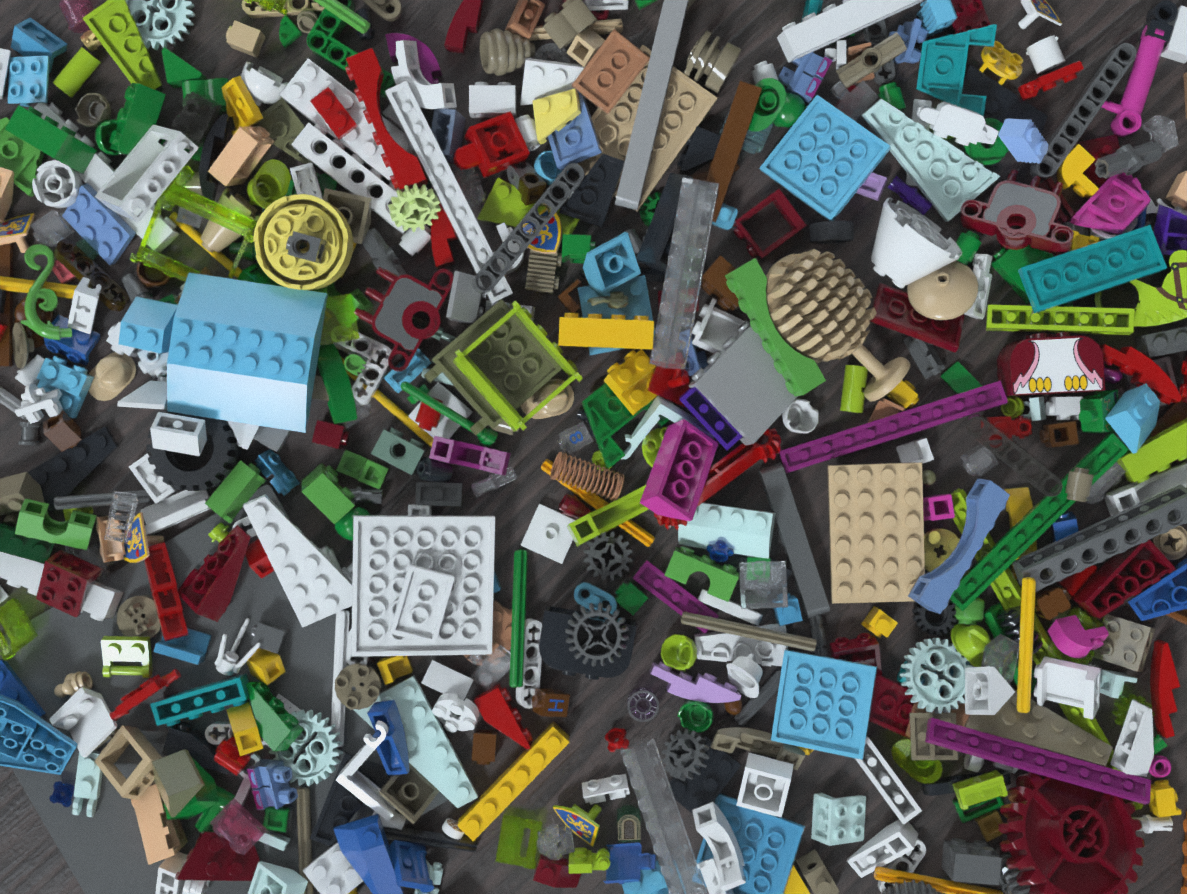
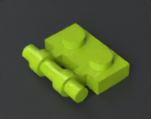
[569,847,610,874]

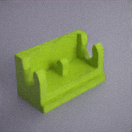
[953,770,1008,810]

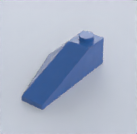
[1127,558,1187,621]
[334,814,404,894]

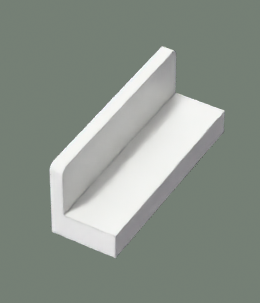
[141,490,211,535]

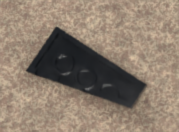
[962,64,1048,135]

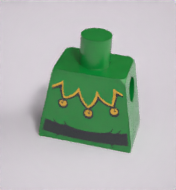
[1079,389,1118,433]

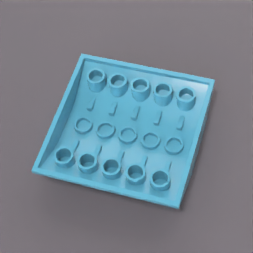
[167,273,328,433]

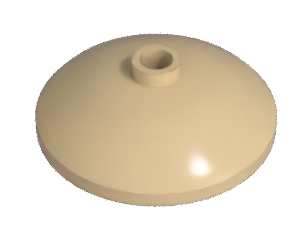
[907,260,978,320]

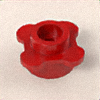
[605,728,629,752]

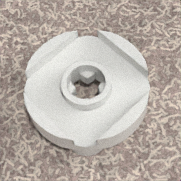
[432,693,479,732]

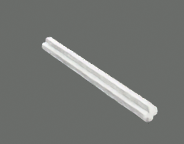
[331,610,350,747]

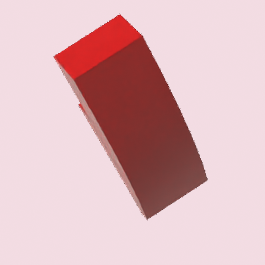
[431,196,457,269]

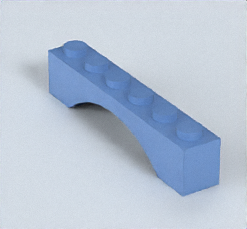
[908,478,1010,614]

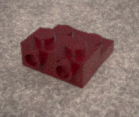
[830,633,882,675]

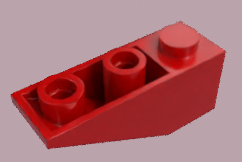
[474,684,533,750]

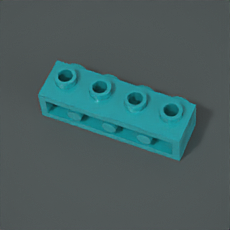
[150,673,249,726]

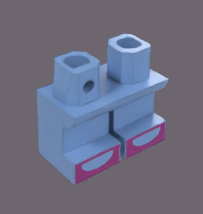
[778,52,833,104]
[247,759,298,810]

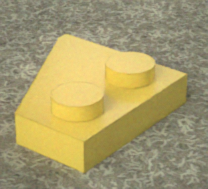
[532,89,581,144]

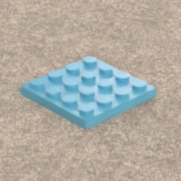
[759,95,891,221]
[771,649,877,760]

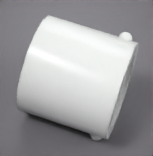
[1026,35,1065,75]

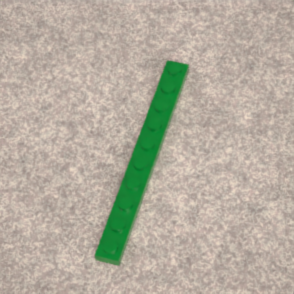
[950,433,1129,611]

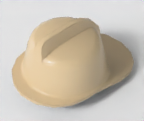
[88,352,136,401]
[521,379,574,419]

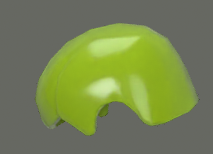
[661,634,697,670]

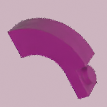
[385,33,442,84]
[429,436,511,476]

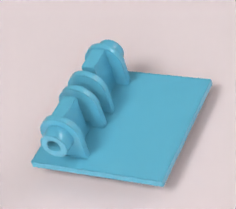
[8,56,49,107]

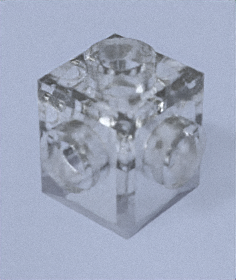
[537,824,575,860]

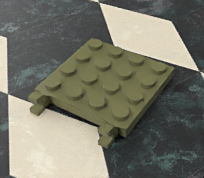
[424,299,562,436]

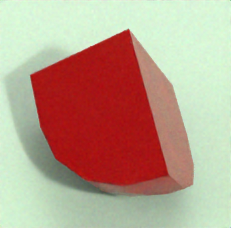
[1056,565,1097,598]

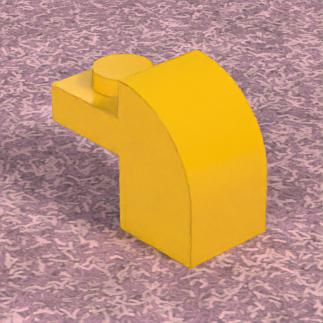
[1057,144,1099,198]

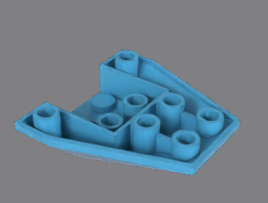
[0,694,78,775]

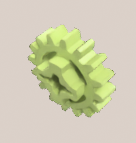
[388,183,441,232]

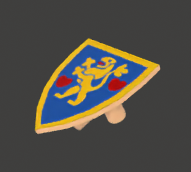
[523,208,562,254]
[0,213,35,253]
[122,512,164,563]

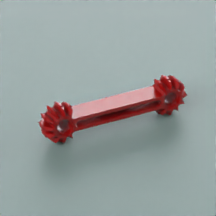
[654,428,781,530]

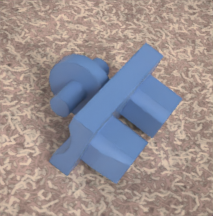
[888,18,928,64]

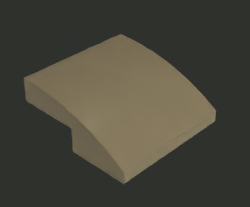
[909,713,958,760]

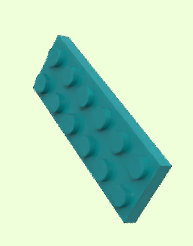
[1018,225,1167,314]

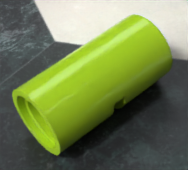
[53,47,101,98]
[840,365,868,413]

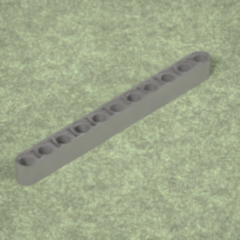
[615,0,689,210]

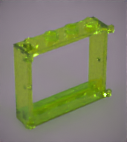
[129,182,257,282]

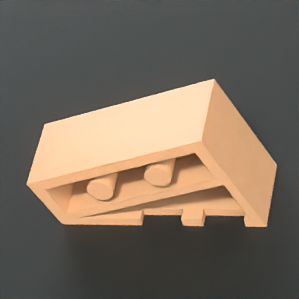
[131,781,188,865]

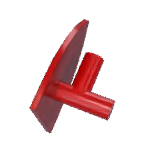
[648,351,689,408]

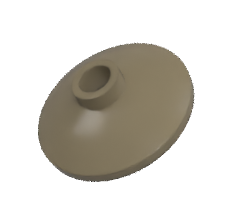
[12,322,34,369]

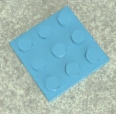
[578,275,657,355]

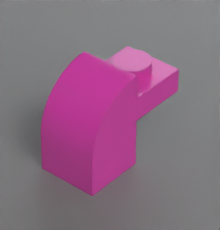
[1048,615,1109,659]

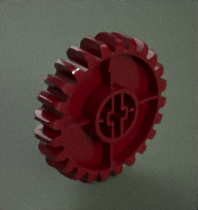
[998,772,1145,894]

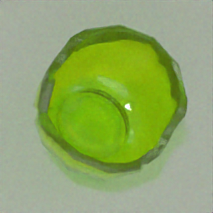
[1067,604,1105,630]

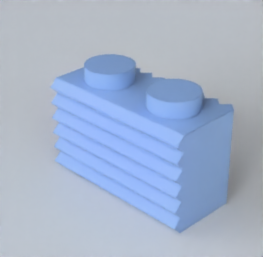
[998,118,1048,164]

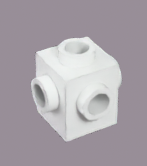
[137,350,169,379]

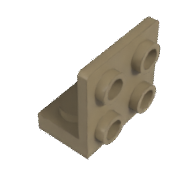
[1092,614,1155,672]

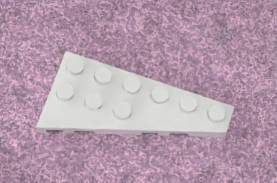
[243,494,352,628]

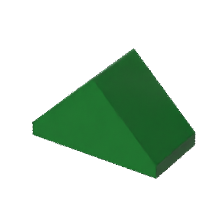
[162,47,208,88]

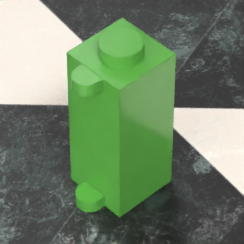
[205,460,266,524]

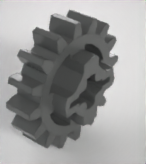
[583,531,632,580]
[661,729,709,781]

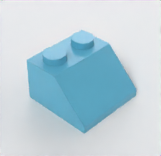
[583,232,641,294]
[118,297,178,353]
[1105,384,1160,454]

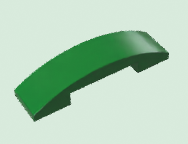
[317,338,357,424]

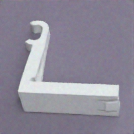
[336,721,396,821]

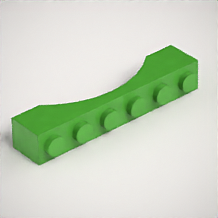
[725,258,826,397]

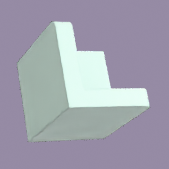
[1100,669,1138,698]

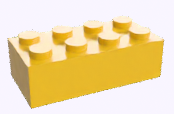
[558,313,654,349]

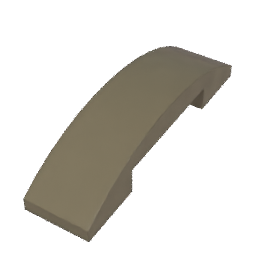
[711,727,805,770]

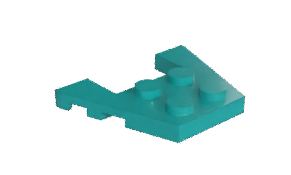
[916,24,997,117]

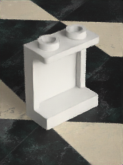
[692,298,745,354]
[1034,656,1101,719]

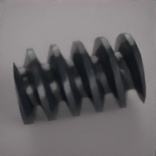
[997,606,1043,659]

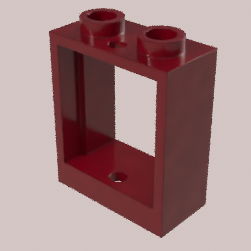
[733,189,807,261]

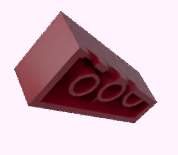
[1071,539,1176,619]

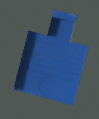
[603,843,656,884]

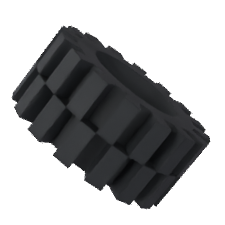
[912,599,957,635]

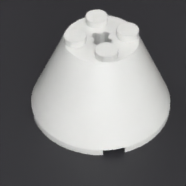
[871,198,962,288]

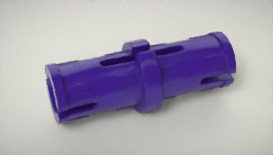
[887,176,932,215]

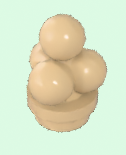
[54,671,93,698]

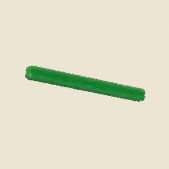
[509,550,528,688]

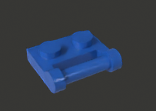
[390,840,434,893]

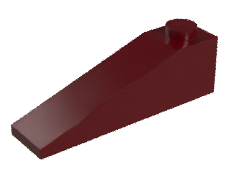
[178,525,251,622]

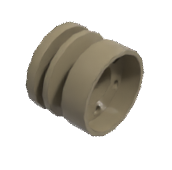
[684,30,742,93]

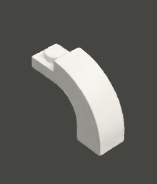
[391,40,457,109]
[692,802,746,891]

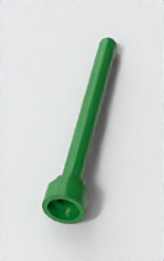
[401,381,498,447]

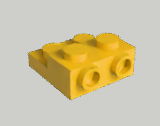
[604,349,658,415]

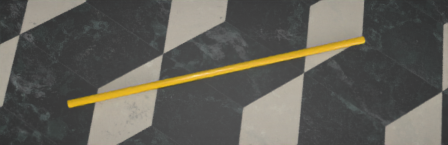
[169,212,434,448]

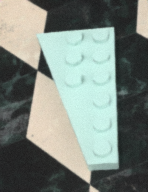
[354,675,479,808]

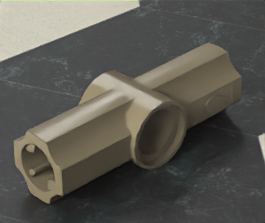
[836,32,907,89]

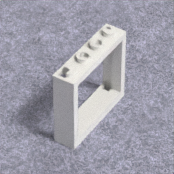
[95,125,199,223]

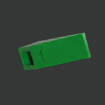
[246,682,303,752]

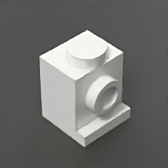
[1045,397,1083,420]

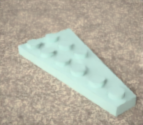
[862,99,1000,222]

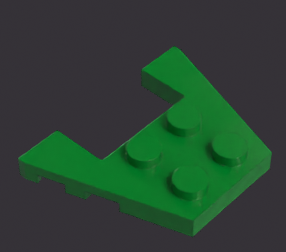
[582,383,669,469]

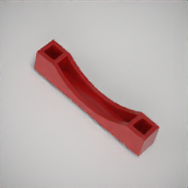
[345,48,428,192]

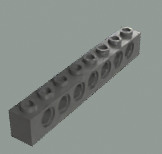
[1012,484,1187,592]

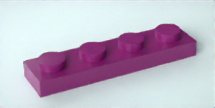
[633,560,719,634]

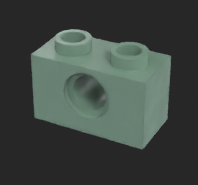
[371,427,427,475]

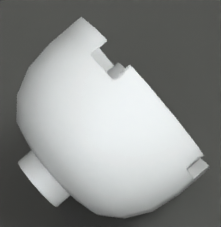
[241,62,288,106]
[32,160,83,208]

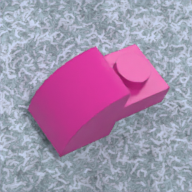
[923,494,955,521]

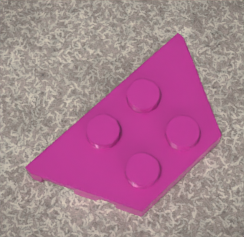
[1070,172,1151,235]

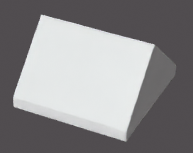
[965,667,1015,715]

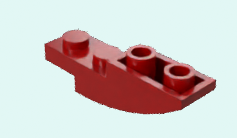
[1099,344,1182,404]

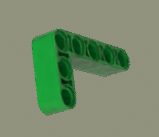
[307,0,396,100]

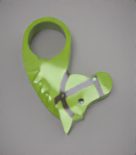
[1095,250,1187,327]

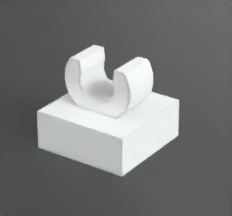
[824,40,846,69]

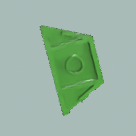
[0,117,44,197]

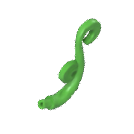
[21,244,73,340]

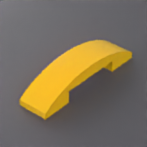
[1004,487,1037,579]

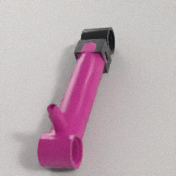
[1101,0,1178,137]

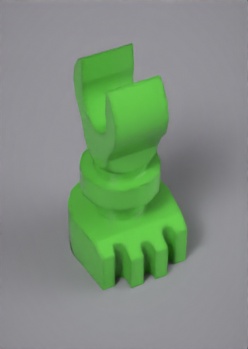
[344,354,367,376]

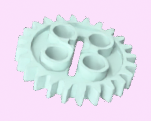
[126,0,195,50]
[900,638,972,714]
[269,709,343,786]

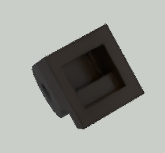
[507,162,547,206]

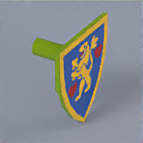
[553,804,602,847]

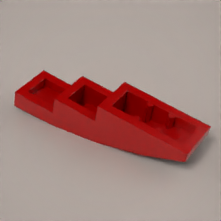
[144,542,188,641]
[1150,640,1180,738]

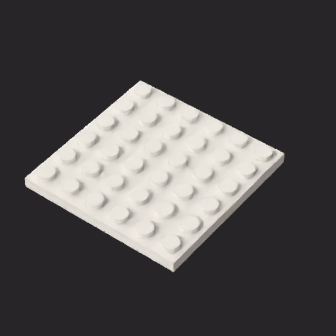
[351,515,495,656]

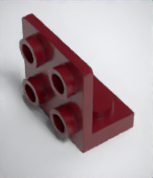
[36,550,102,617]

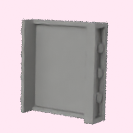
[688,320,798,445]

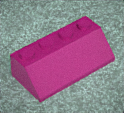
[640,419,718,521]

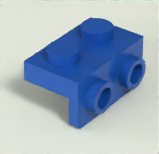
[44,314,100,365]

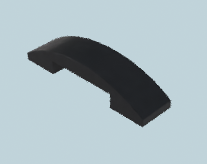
[199,114,230,210]

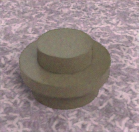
[297,10,319,33]

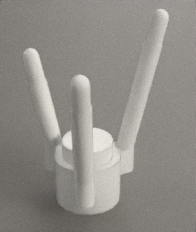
[214,618,261,676]

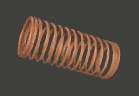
[550,451,624,501]

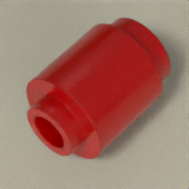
[415,398,443,431]

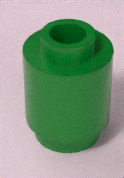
[878,82,906,112]
[956,231,982,265]

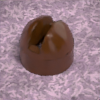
[724,698,743,715]

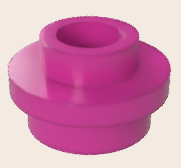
[1149,755,1171,778]

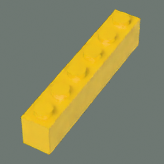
[457,721,570,841]

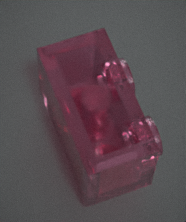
[210,798,268,855]

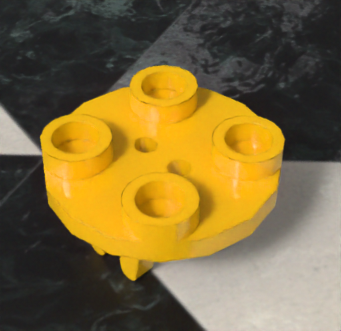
[979,41,1023,85]

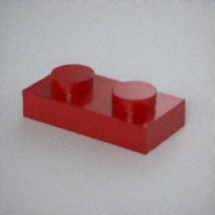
[310,87,358,140]

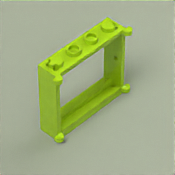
[453,301,583,432]

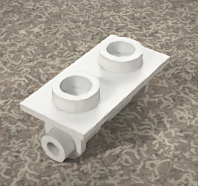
[582,774,630,805]

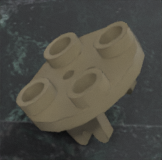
[117,595,161,638]
[335,663,382,710]

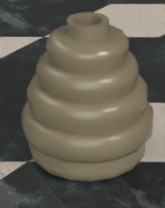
[480,28,535,76]

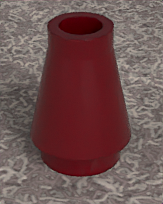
[558,493,593,519]

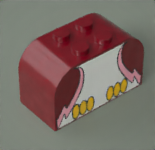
[997,332,1105,396]

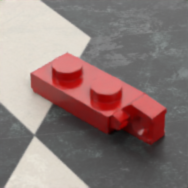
[1018,61,1084,101]

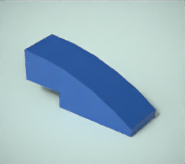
[367,700,409,776]

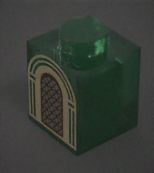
[617,805,641,842]

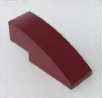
[444,0,484,54]

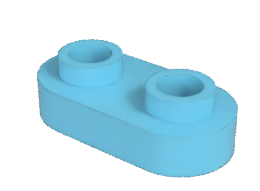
[574,582,617,614]

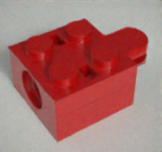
[453,111,530,178]

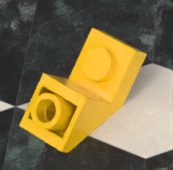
[226,702,263,756]

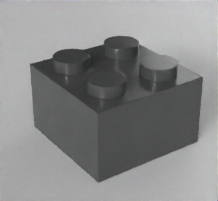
[941,838,1002,885]

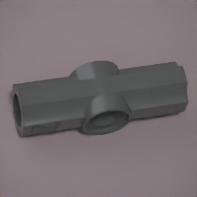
[1095,141,1162,178]
[363,227,408,285]

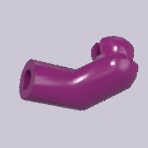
[1104,365,1122,384]

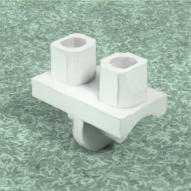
[15,384,63,424]

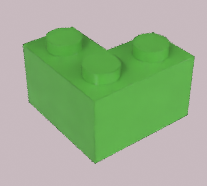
[302,463,355,524]

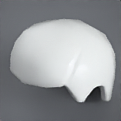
[782,399,819,434]

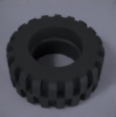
[146,410,242,491]

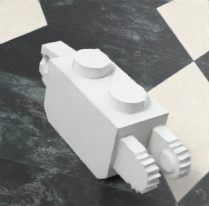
[916,101,999,146]

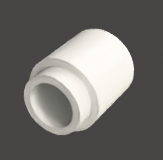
[751,61,779,85]
[515,115,540,151]
[399,225,431,256]

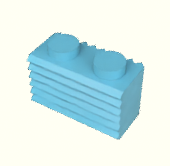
[916,0,958,38]

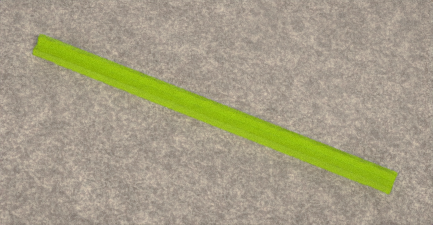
[951,488,1144,810]

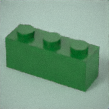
[110,83,166,155]

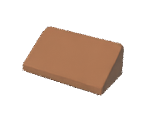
[505,0,545,39]

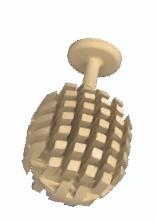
[766,249,911,402]

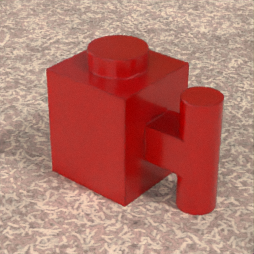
[214,736,255,776]

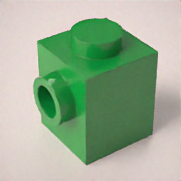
[615,580,648,615]

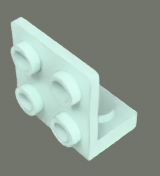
[811,793,866,846]

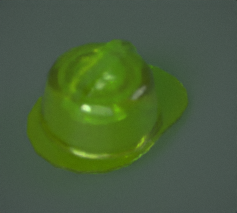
[891,739,943,783]

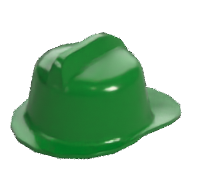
[748,78,786,132]

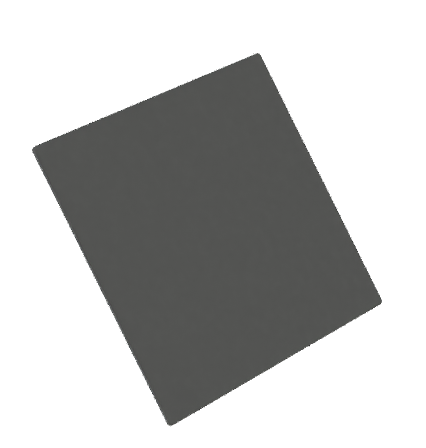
[0,485,448,894]

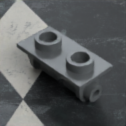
[903,336,945,379]

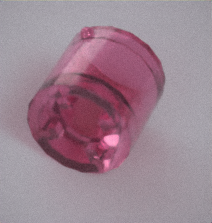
[59,0,95,33]

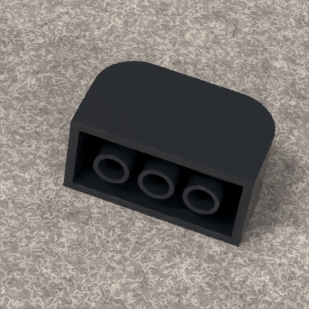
[539,605,637,680]

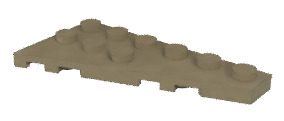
[964,688,1113,767]

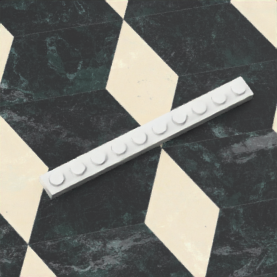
[385,81,513,304]

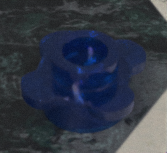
[707,540,734,562]
[49,781,75,807]

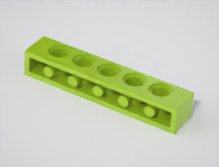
[986,305,1135,335]

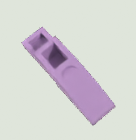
[650,661,741,703]

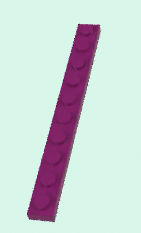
[779,381,1008,474]
[925,717,1151,804]

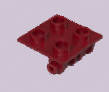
[949,0,990,35]

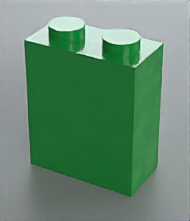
[991,245,1054,304]

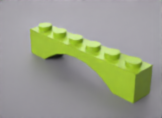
[566,485,649,547]

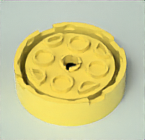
[253,194,353,291]

